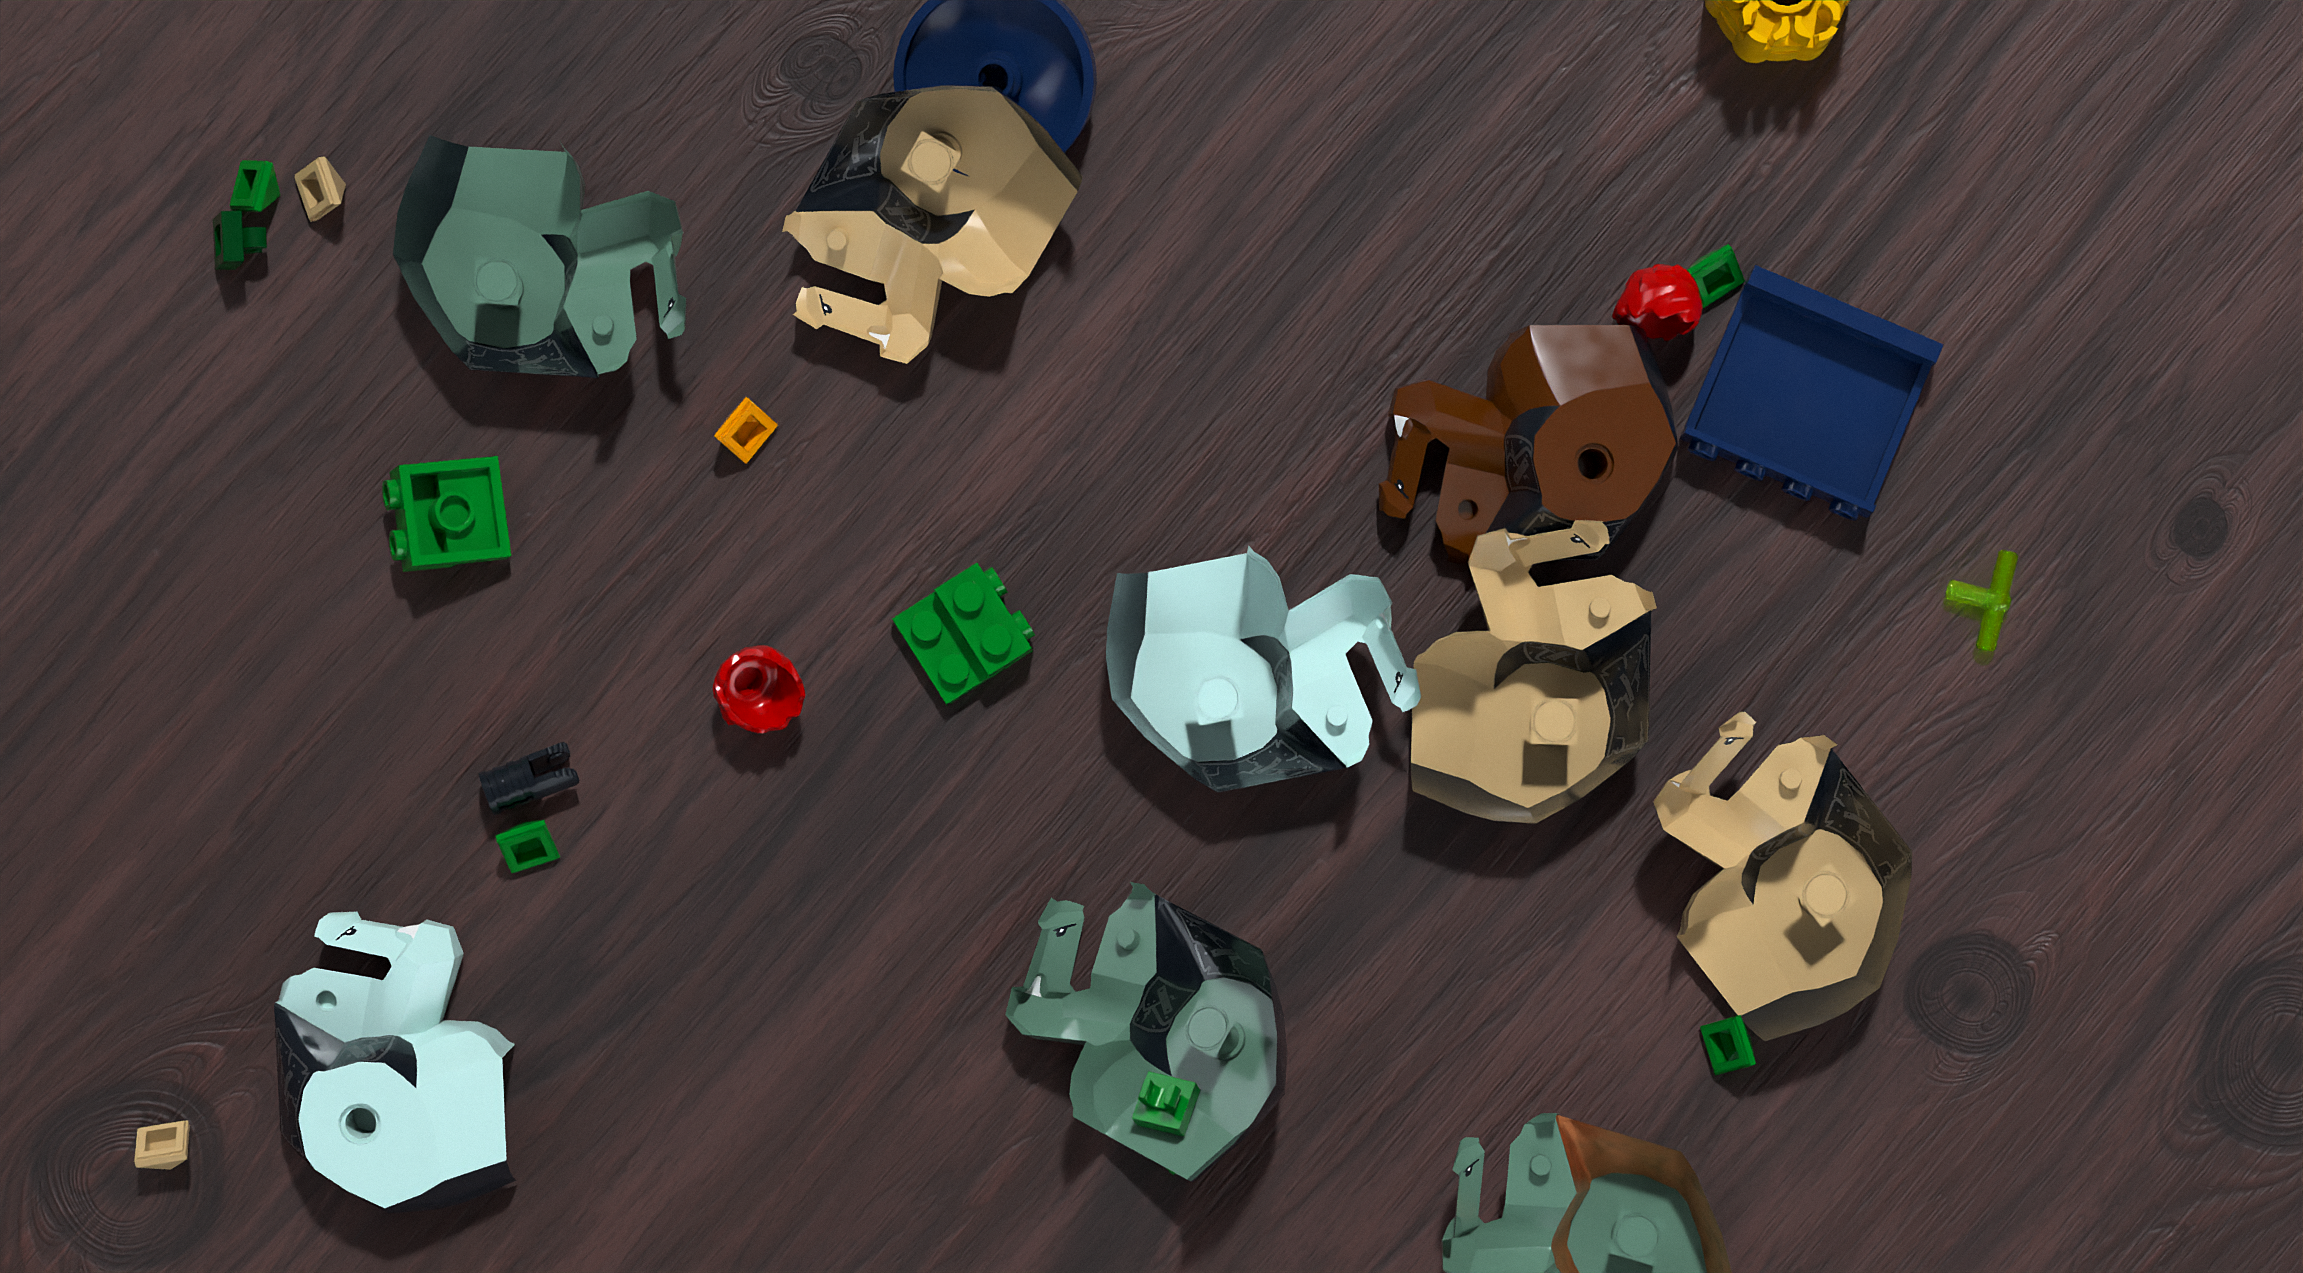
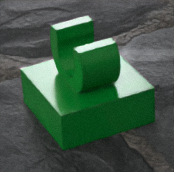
[1132,1071,1200,1137]

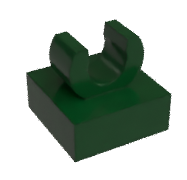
[212,211,267,270]

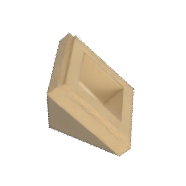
[294,156,346,222]
[134,1120,190,1170]

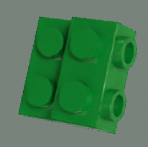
[382,456,511,572]
[892,563,1035,706]

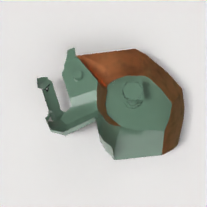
[1441,1113,1732,1273]

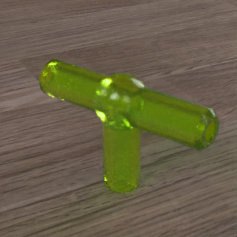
[1945,550,2019,652]

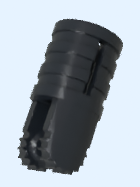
[478,742,580,816]

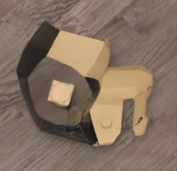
[782,85,1082,364]
[1411,520,1657,824]
[1653,712,1912,1041]

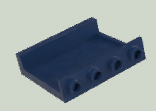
[1679,265,1944,521]

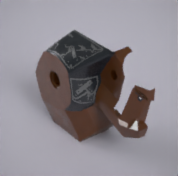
[1379,325,1679,565]

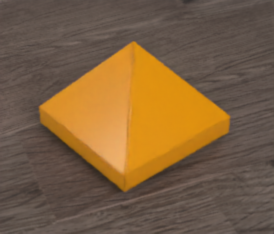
[714,397,778,464]

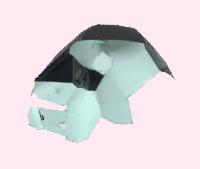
[1106,545,1421,792]
[274,912,517,1214]

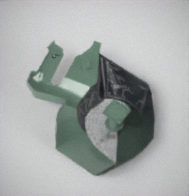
[393,135,686,378]
[1005,882,1287,1182]

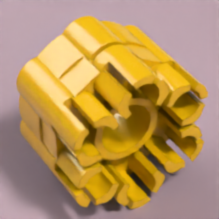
[1704,0,1851,63]

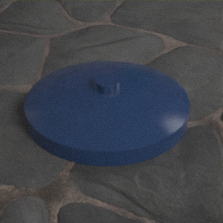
[893,0,1097,177]

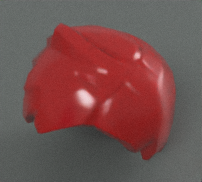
[1612,264,1703,341]
[713,645,805,733]

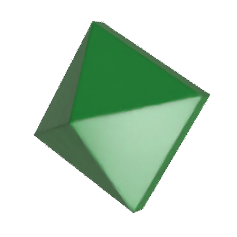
[229,160,281,212]
[1687,244,1745,308]
[496,820,560,874]
[1700,1015,1756,1075]

